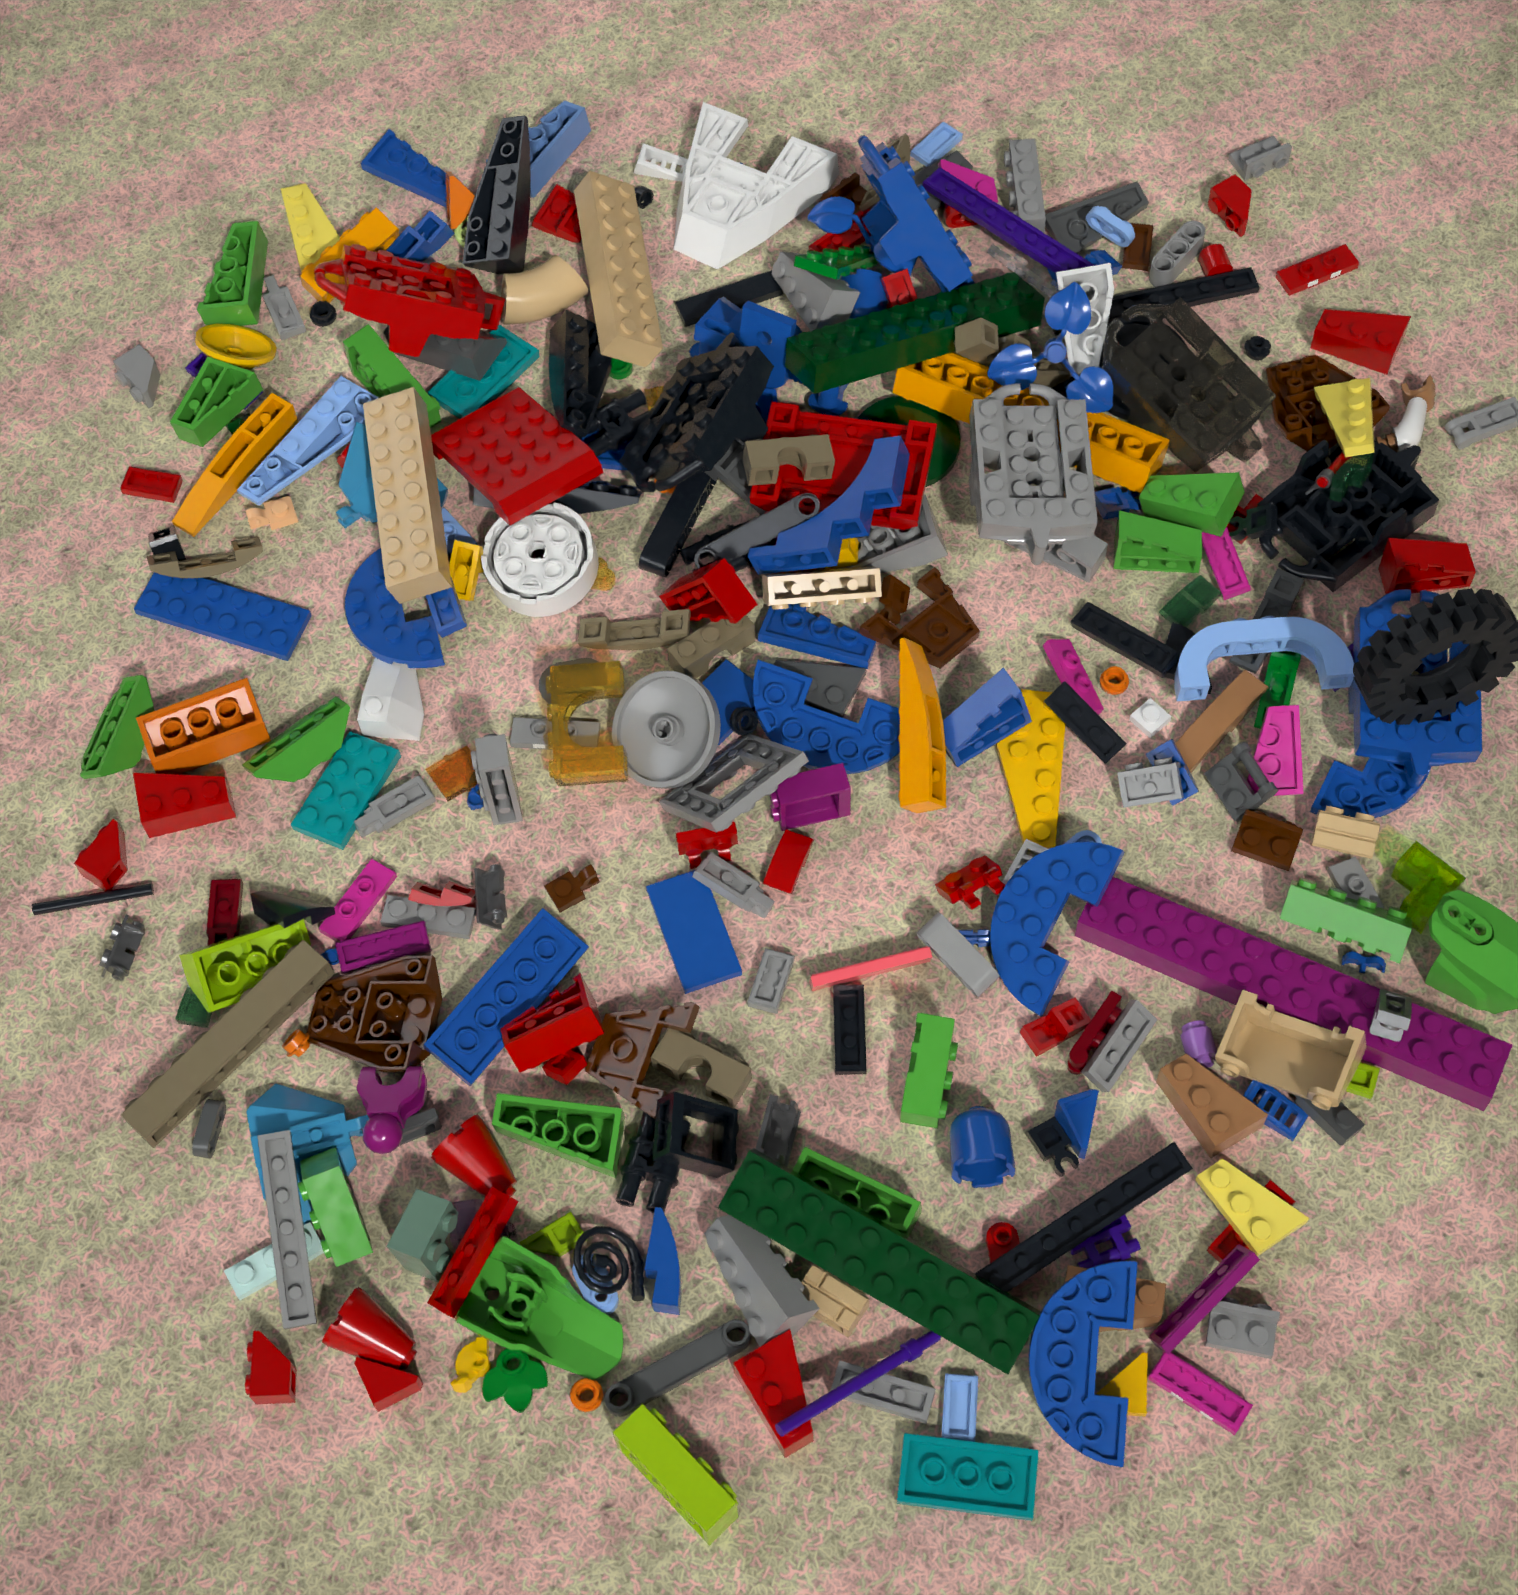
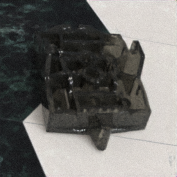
[1102,297,1276,473]

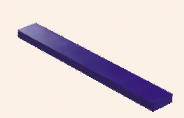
[923,167,1095,273]

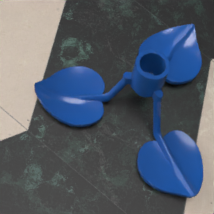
[808,185,918,277]
[987,282,1113,413]

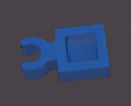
[1084,250,1122,275]
[1095,487,1142,520]

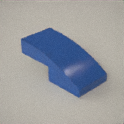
[1146,739,1199,806]

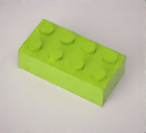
[613,1404,739,1546]

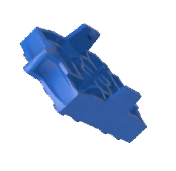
[857,135,975,292]
[1348,589,1482,788]

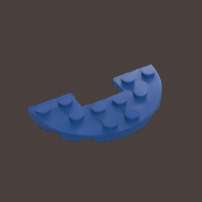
[345,548,445,668]
[753,660,900,774]
[1310,758,1432,818]
[990,842,1125,1017]
[1028,1261,1138,1467]

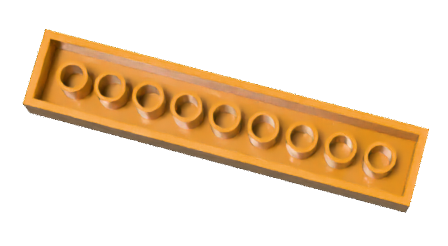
[892,352,1170,494]

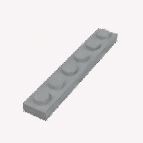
[257,1130,317,1330]

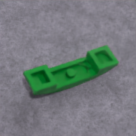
[1254,651,1301,729]

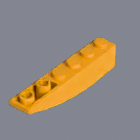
[172,393,298,537]
[898,638,946,813]

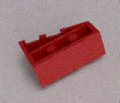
[1310,309,1411,375]
[1378,538,1476,594]
[659,558,758,624]

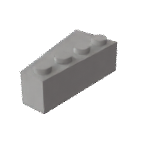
[771,251,860,331]
[1003,534,1108,583]
[704,1215,820,1347]

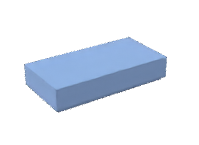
[910,122,963,167]
[941,1373,978,1442]

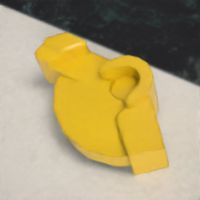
[451,1337,491,1393]

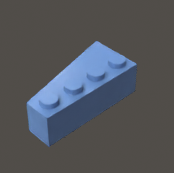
[486,100,591,198]

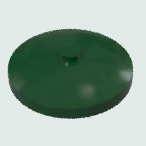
[857,396,960,487]

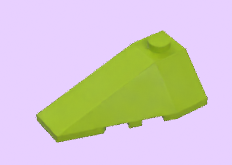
[179,919,311,1013]

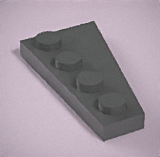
[1045,181,1149,254]

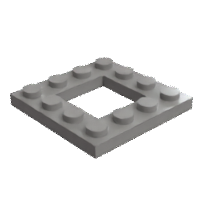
[659,734,809,833]

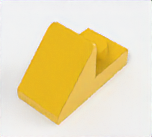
[449,540,484,601]

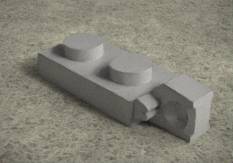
[262,275,306,341]
[354,775,436,838]
[692,852,775,919]

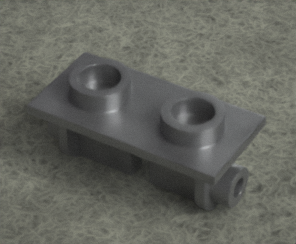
[474,865,507,930]
[99,914,145,981]

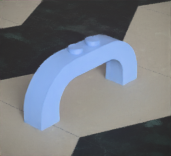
[1174,616,1355,702]

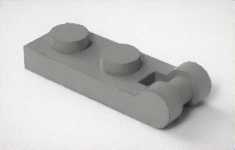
[1445,397,1518,450]

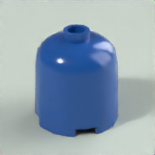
[839,269,888,319]
[950,1106,1015,1188]

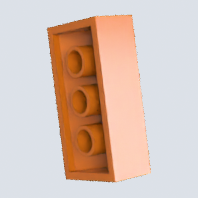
[136,678,271,774]

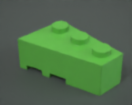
[170,357,263,447]
[1139,472,1245,537]
[1113,510,1202,573]
[900,1012,958,1129]
[298,1147,373,1267]

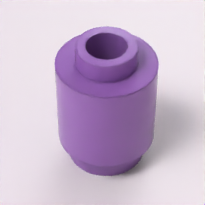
[1180,1020,1217,1068]

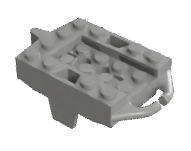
[969,384,1098,565]

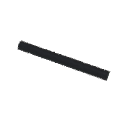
[32,883,154,916]

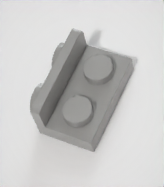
[1228,136,1292,181]
[1117,757,1184,808]
[1205,1298,1280,1359]

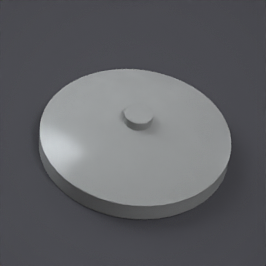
[612,671,721,789]

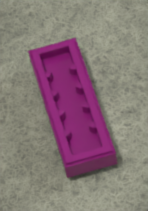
[335,921,432,973]

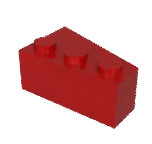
[133,772,236,838]
[501,973,604,1073]
[733,1329,814,1458]

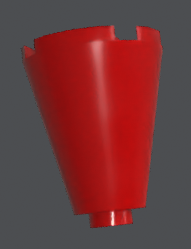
[431,1114,517,1197]
[322,1287,418,1370]

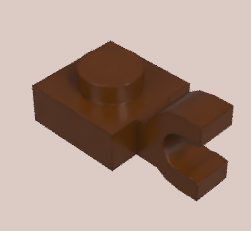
[879,574,910,625]
[544,864,600,913]

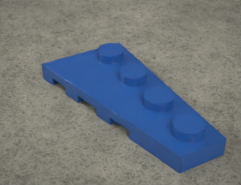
[361,129,447,208]
[758,603,876,669]

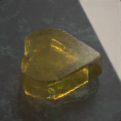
[591,558,616,591]

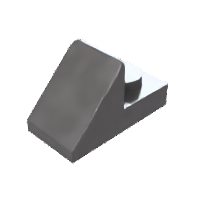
[1370,989,1412,1042]

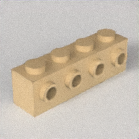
[762,566,882,609]

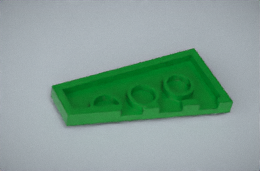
[794,245,878,280]

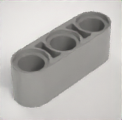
[1149,221,1205,287]
[916,912,1000,998]

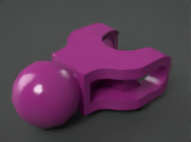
[357,1066,427,1154]

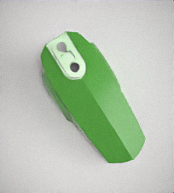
[1425,890,1518,1014]
[454,1236,624,1380]

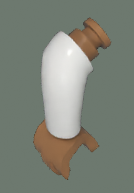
[1376,375,1436,453]

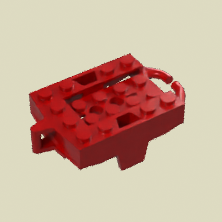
[314,244,506,357]

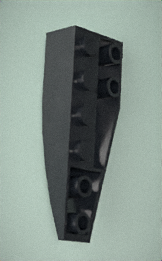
[462,115,531,274]
[549,310,612,438]
[473,480,644,514]

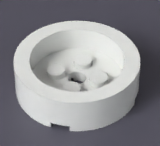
[481,502,599,617]

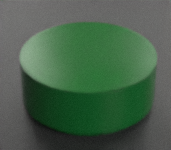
[609,358,633,380]

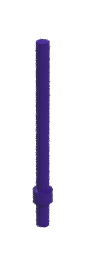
[775,1331,941,1436]

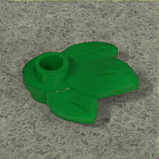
[482,1348,548,1413]

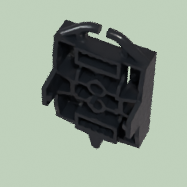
[620,333,774,493]
[1257,439,1439,592]

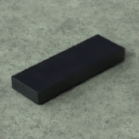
[1044,681,1127,764]
[833,985,867,1075]

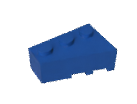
[943,667,1032,767]

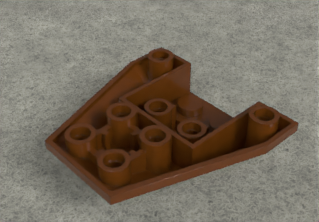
[1266,355,1390,452]
[307,955,442,1072]

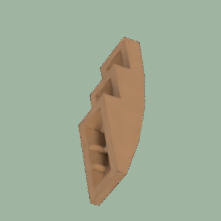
[1175,670,1268,773]

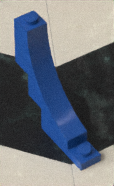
[748,436,910,575]

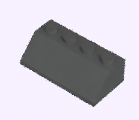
[384,325,507,381]

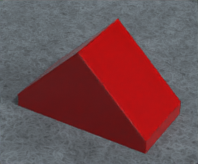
[355,1357,423,1412]

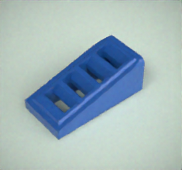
[1243,1080,1308,1141]

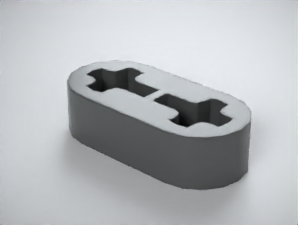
[192,1099,226,1159]

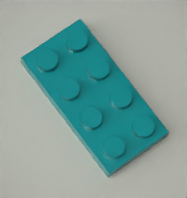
[427,324,540,419]
[290,731,401,850]
[897,1433,1039,1521]

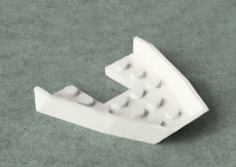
[674,102,839,269]

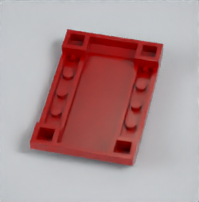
[431,387,603,525]
[750,402,937,530]

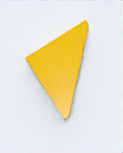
[1096,1352,1148,1417]

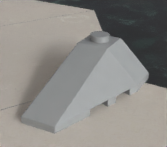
[836,495,948,573]

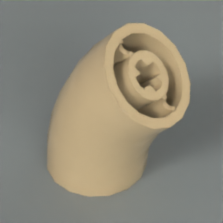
[501,255,589,325]

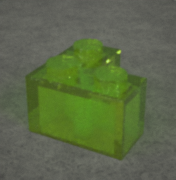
[1390,841,1466,934]

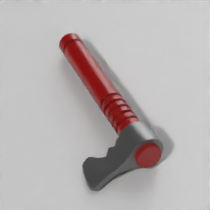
[1305,452,1353,495]

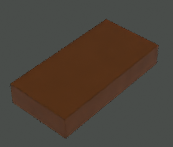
[1122,223,1154,271]

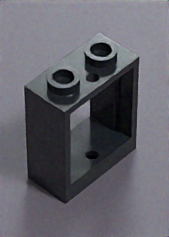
[652,1091,739,1178]

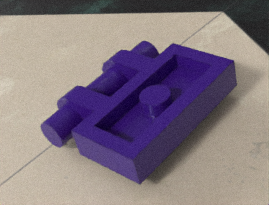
[1070,1214,1141,1269]

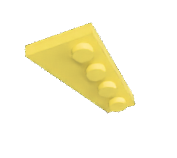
[281,183,340,271]
[1314,378,1375,457]

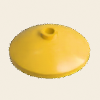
[195,324,277,369]

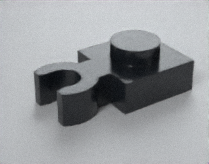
[1229,503,1277,541]
[1027,1116,1079,1177]

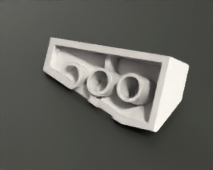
[1056,263,1114,377]
[357,658,424,741]

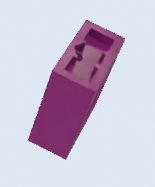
[770,763,851,831]

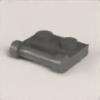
[1204,742,1278,822]

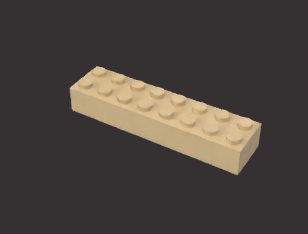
[574,171,663,367]
[363,387,452,604]

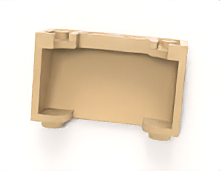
[1215,990,1366,1110]

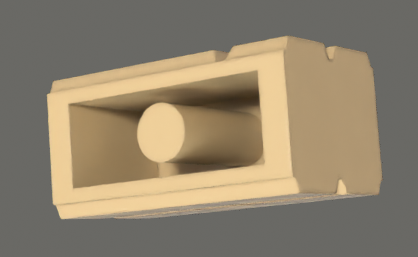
[1310,806,1380,859]
[801,1264,870,1338]

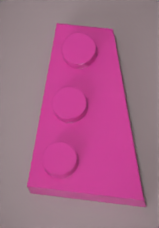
[1247,705,1304,796]

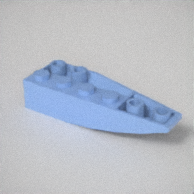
[237,376,379,506]

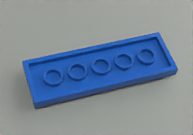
[134,572,312,661]
[423,908,589,1086]

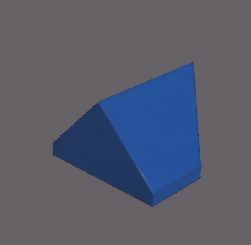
[1054,1089,1099,1159]

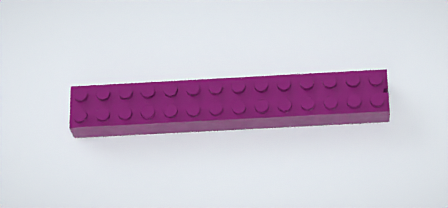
[1075,877,1513,1111]

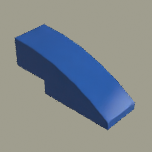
[386,211,455,262]
[645,1207,682,1315]

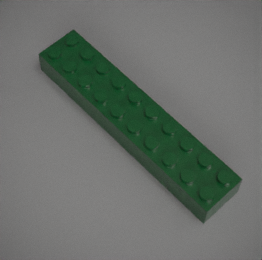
[785,272,1045,394]
[718,1148,1041,1375]

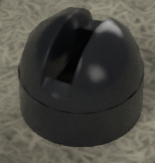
[634,186,654,209]

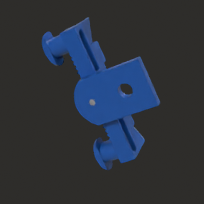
[689,297,848,416]

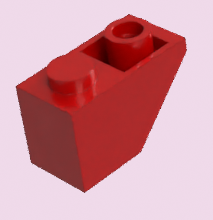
[1208,174,1252,237]
[74,819,128,891]
[245,1331,297,1404]

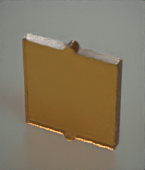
[425,745,479,802]

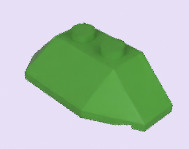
[80,675,155,779]
[242,697,350,782]

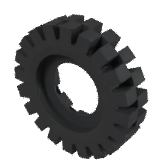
[1353,588,1518,725]

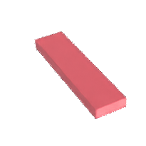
[809,946,932,991]

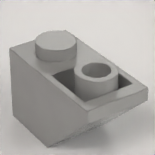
[113,344,161,408]

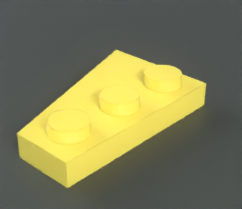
[1195,1158,1309,1256]

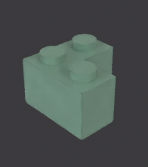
[386,1189,459,1282]

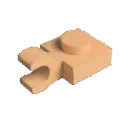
[246,496,298,530]

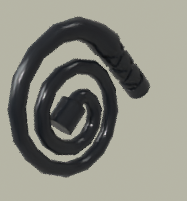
[573,1226,645,1302]

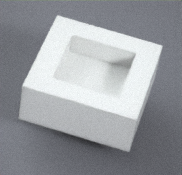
[1129,698,1172,738]

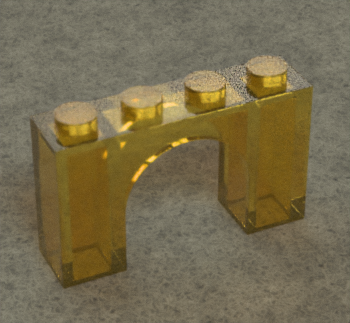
[546,661,628,787]

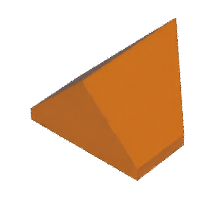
[445,171,475,229]

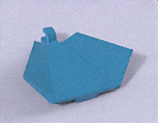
[336,422,448,528]
[246,1084,369,1225]

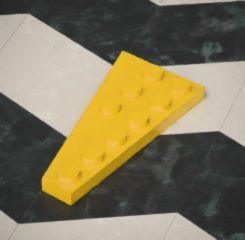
[996,689,1065,851]

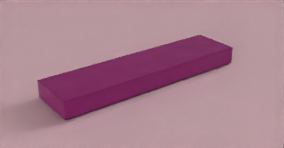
[1149,1244,1260,1354]

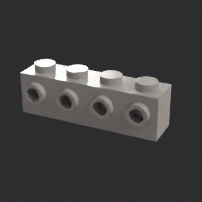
[1004,139,1046,233]
[471,734,523,826]

